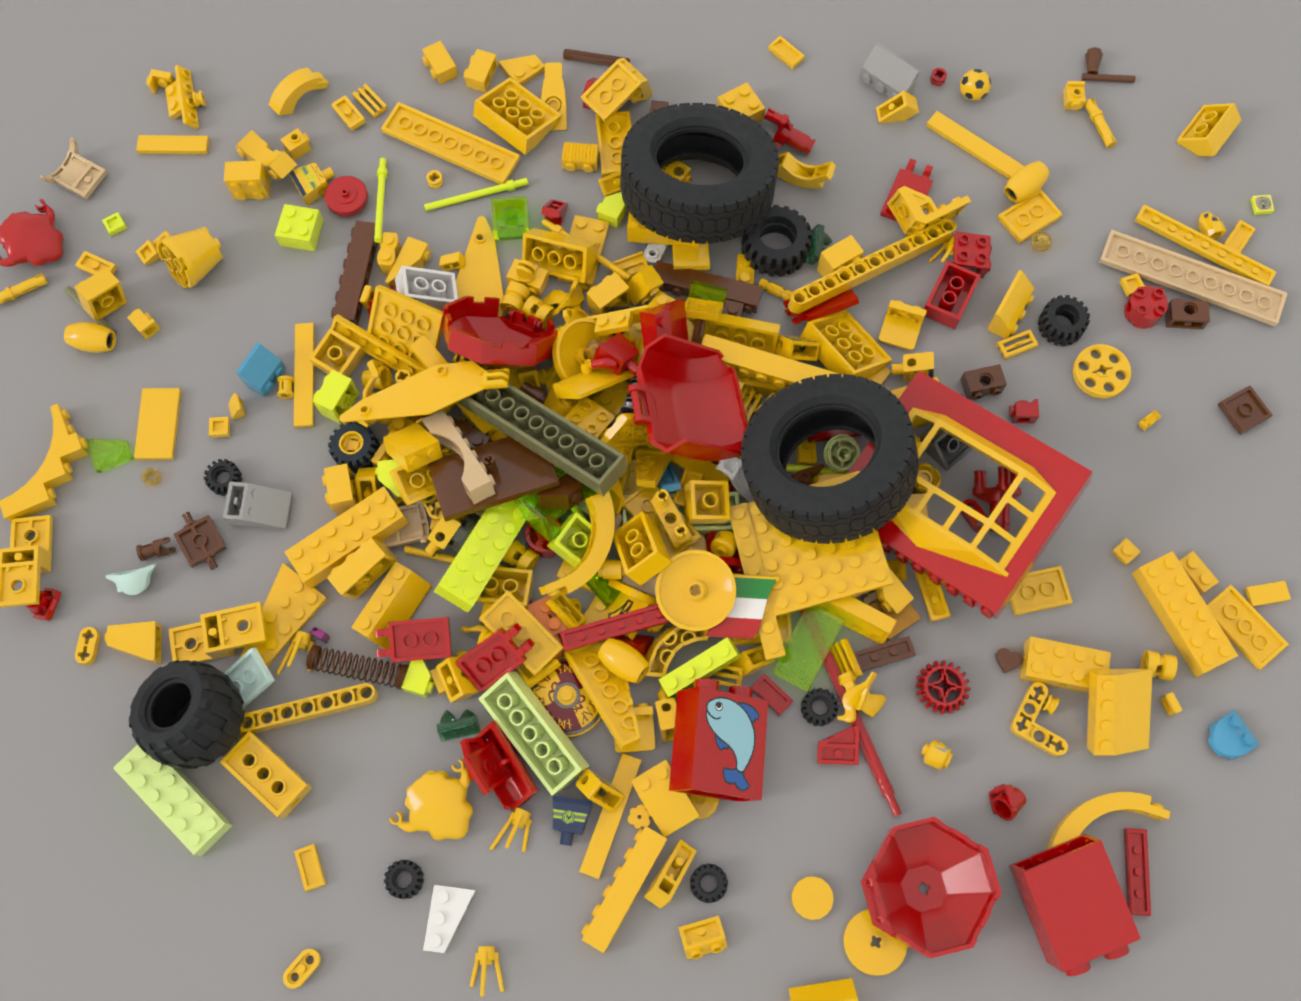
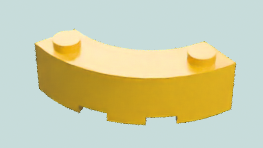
[235,130,297,180]
[644,625,709,677]

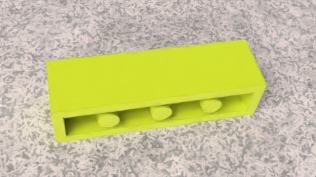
[659,637,742,698]

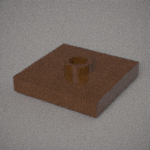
[1217,385,1273,435]

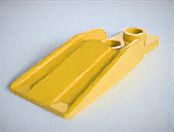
[541,62,567,131]

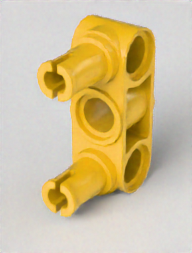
[648,489,692,550]

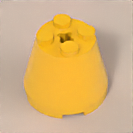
[156,227,223,288]

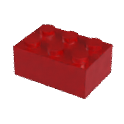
[924,261,981,329]

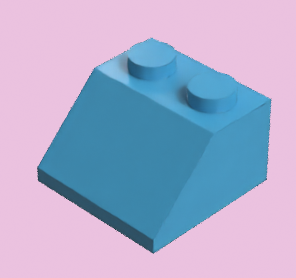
[236,342,286,397]

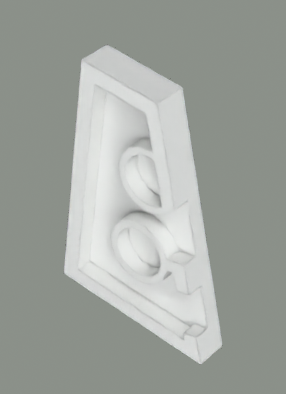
[423,885,476,953]

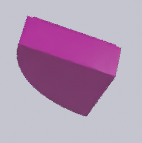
[309,627,330,643]

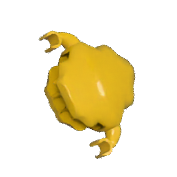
[390,758,473,841]

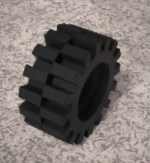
[204,459,242,496]
[801,688,839,726]
[384,860,424,899]
[690,863,728,903]

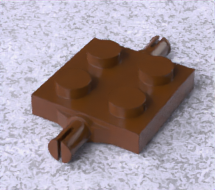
[174,512,227,570]

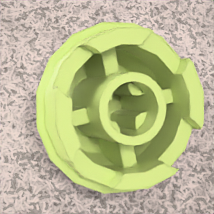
[823,434,860,472]

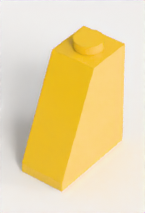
[105,621,162,664]

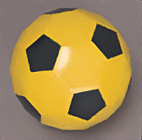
[960,69,991,101]

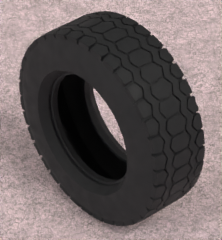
[620,103,779,244]
[741,374,919,544]

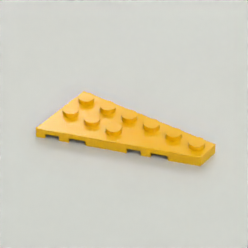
[239,563,328,668]
[564,638,640,750]

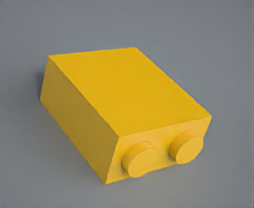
[383,423,442,473]

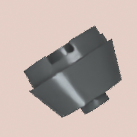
[448,517,477,552]

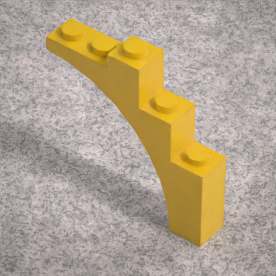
[0,404,89,522]

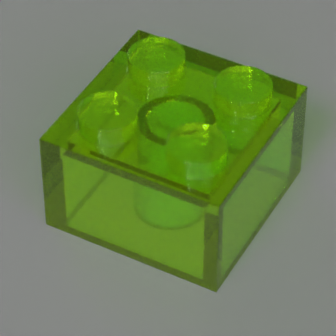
[491,196,530,241]

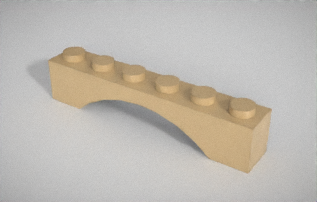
[422,409,496,504]

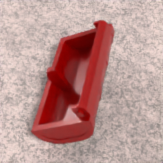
[475,721,539,811]

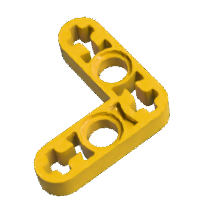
[1010,682,1068,757]

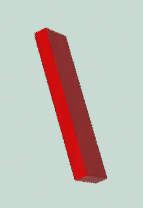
[1124,828,1151,916]

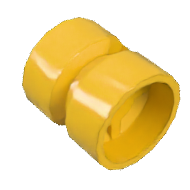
[499,282,531,314]
[522,295,555,328]
[503,540,540,570]
[1140,650,1178,681]

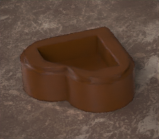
[995,648,1023,673]

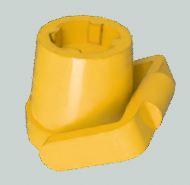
[361,359,394,390]

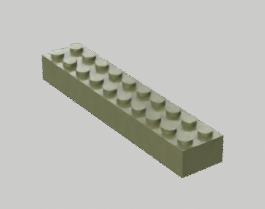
[457,364,628,497]

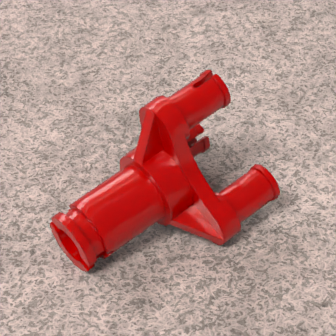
[764,107,816,155]
[972,466,1022,532]

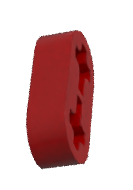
[960,499,988,533]

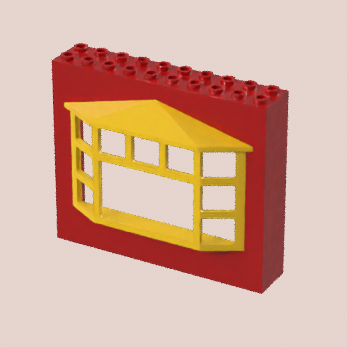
[847,370,1093,619]

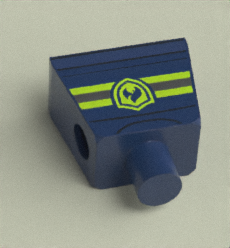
[553,795,593,846]

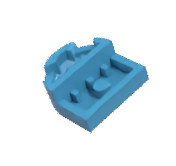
[1208,710,1260,760]

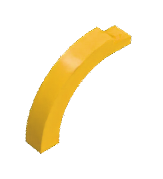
[539,491,615,597]
[1046,792,1171,850]

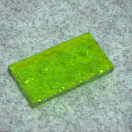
[772,606,845,692]

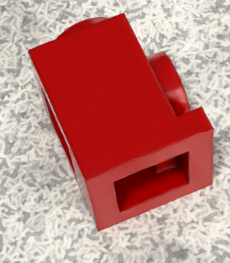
[1008,399,1039,424]

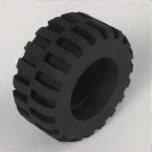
[741,205,812,277]

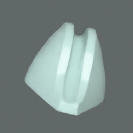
[105,563,157,595]

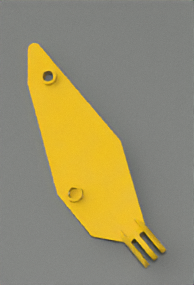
[453,216,503,363]
[339,361,510,422]

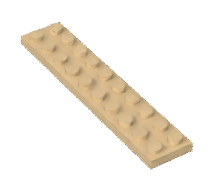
[1098,229,1288,327]

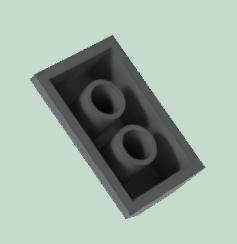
[919,425,972,471]

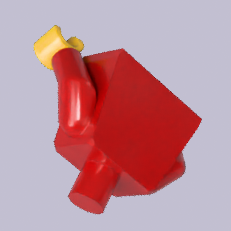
[581,332,639,375]

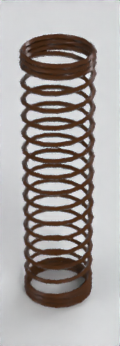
[306,644,409,690]

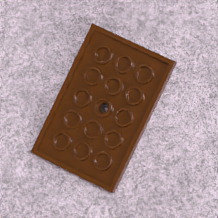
[428,436,560,522]

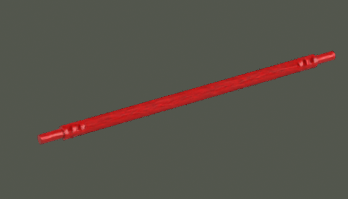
[800,607,902,817]

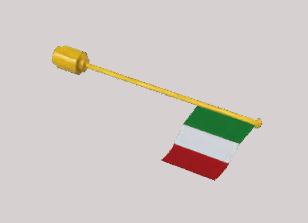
[598,559,780,639]

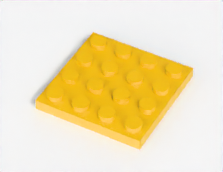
[364,285,443,364]

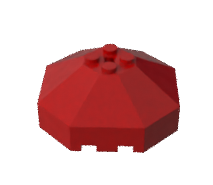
[442,296,558,370]
[860,817,1002,958]

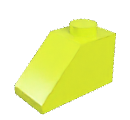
[596,192,628,228]
[375,459,403,500]
[401,660,435,698]

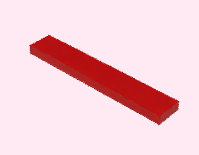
[560,604,670,652]

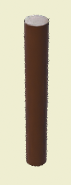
[1082,73,1136,83]

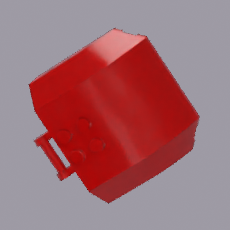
[627,333,748,461]

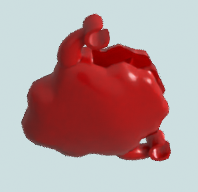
[0,199,64,267]

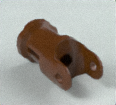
[136,537,176,562]

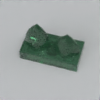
[807,224,832,265]
[437,709,481,741]

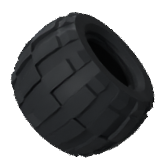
[128,660,245,769]

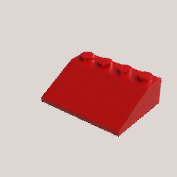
[639,298,689,349]

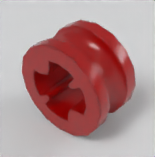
[930,68,947,86]

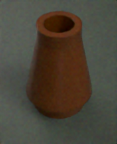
[1085,47,1103,74]
[519,381,548,404]

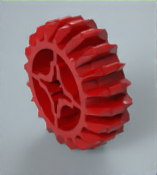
[915,660,971,715]

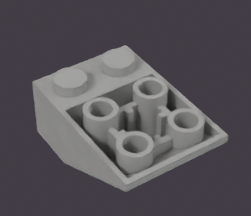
[223,482,292,529]

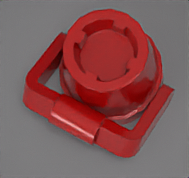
[26,588,61,621]
[989,784,1027,821]

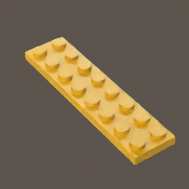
[381,102,521,184]

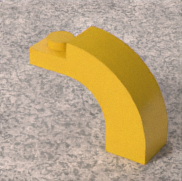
[268,67,329,115]
[777,152,836,189]

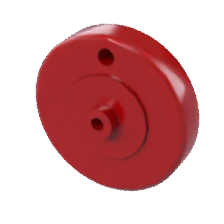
[324,176,368,217]

